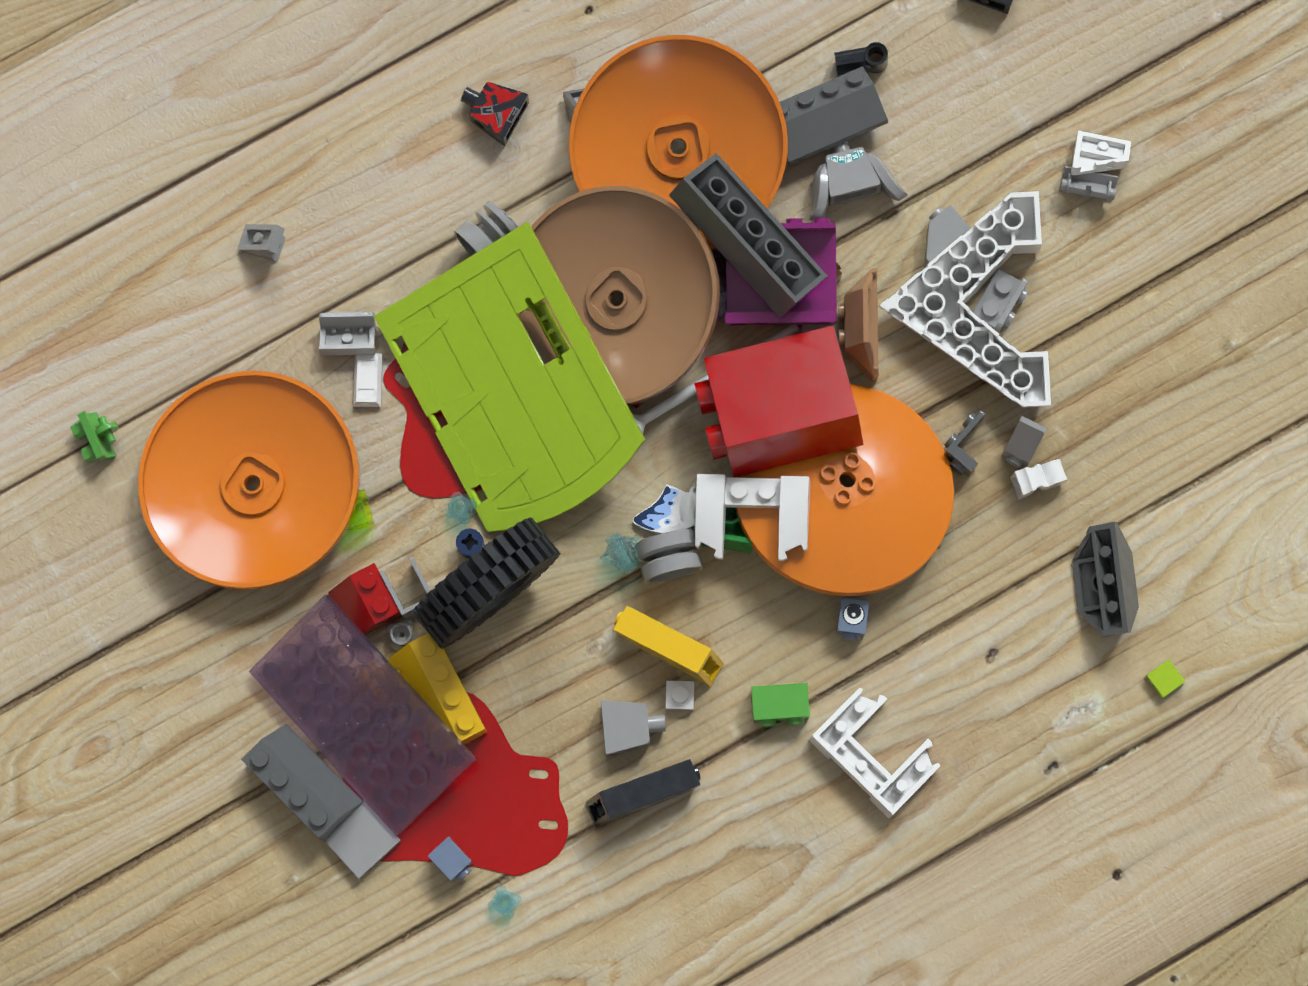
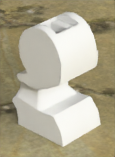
[1010,459,1068,500]

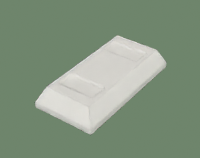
[353,353,382,408]

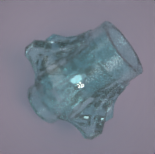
[600,532,642,575]

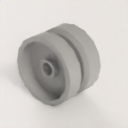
[635,529,703,584]

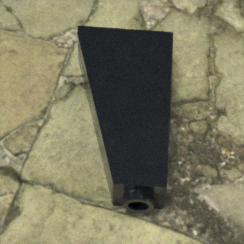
[586,759,701,828]

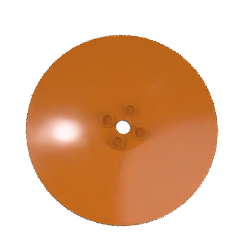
[569,35,788,250]
[138,371,360,590]
[733,384,954,596]

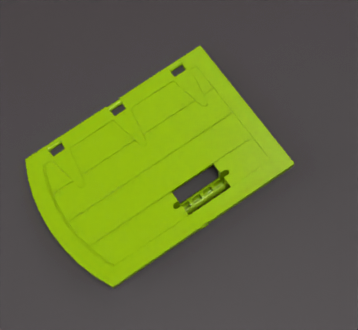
[374,222,646,532]

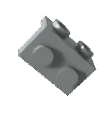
[319,311,376,356]

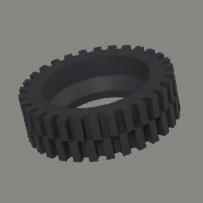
[412,517,561,649]

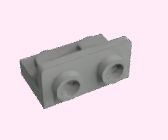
[973,269,1029,333]

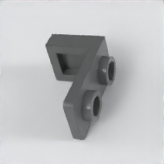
[944,410,986,476]

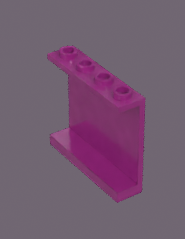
[725,218,837,326]

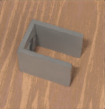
[380,556,430,620]

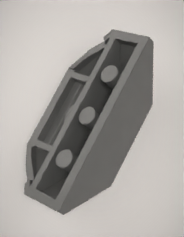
[1072,522,1139,637]

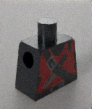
[460,82,529,146]

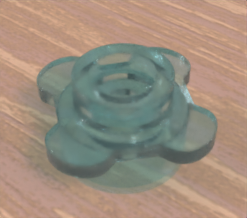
[445,492,477,524]
[488,886,521,919]

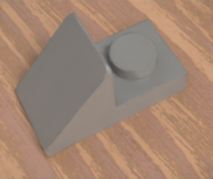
[237,224,285,261]

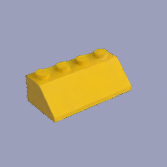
[387,633,487,758]

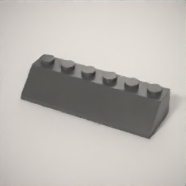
[669,153,827,318]

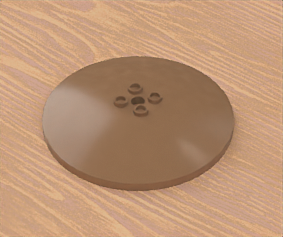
[518,186,720,405]

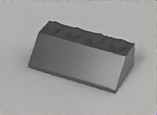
[779,66,888,165]
[241,724,364,842]

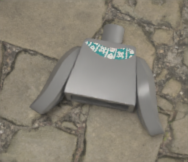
[810,141,907,221]

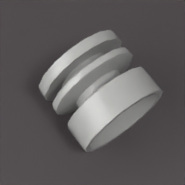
[454,201,518,256]

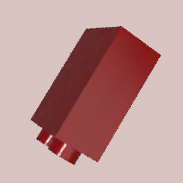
[694,326,864,477]

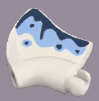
[633,484,696,534]

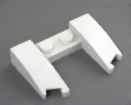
[695,474,811,561]
[809,688,940,819]

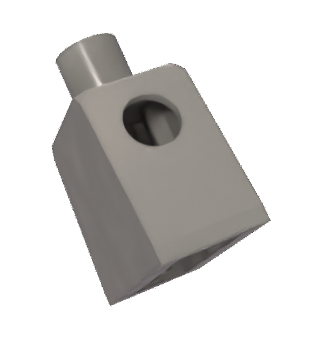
[601,700,666,757]

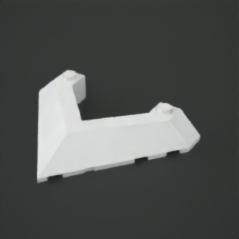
[879,191,1051,408]

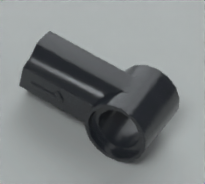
[834,42,888,77]

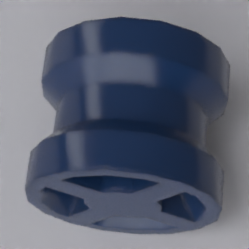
[456,528,485,559]

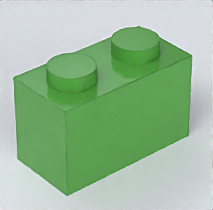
[751,683,810,727]

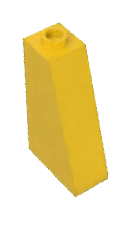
[613,606,724,687]

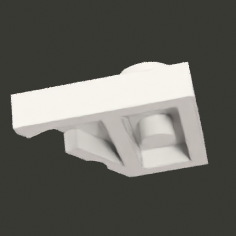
[1070,131,1131,175]

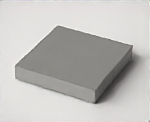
[325,799,401,879]

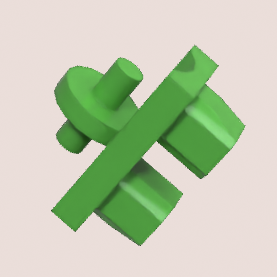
[70,411,119,462]

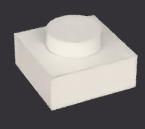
[666,681,694,711]

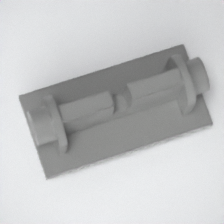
[1059,166,1118,201]

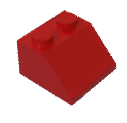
[328,563,402,642]

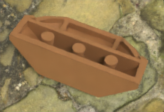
[838,268,879,381]

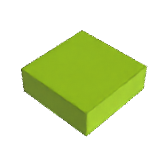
[1145,659,1186,698]

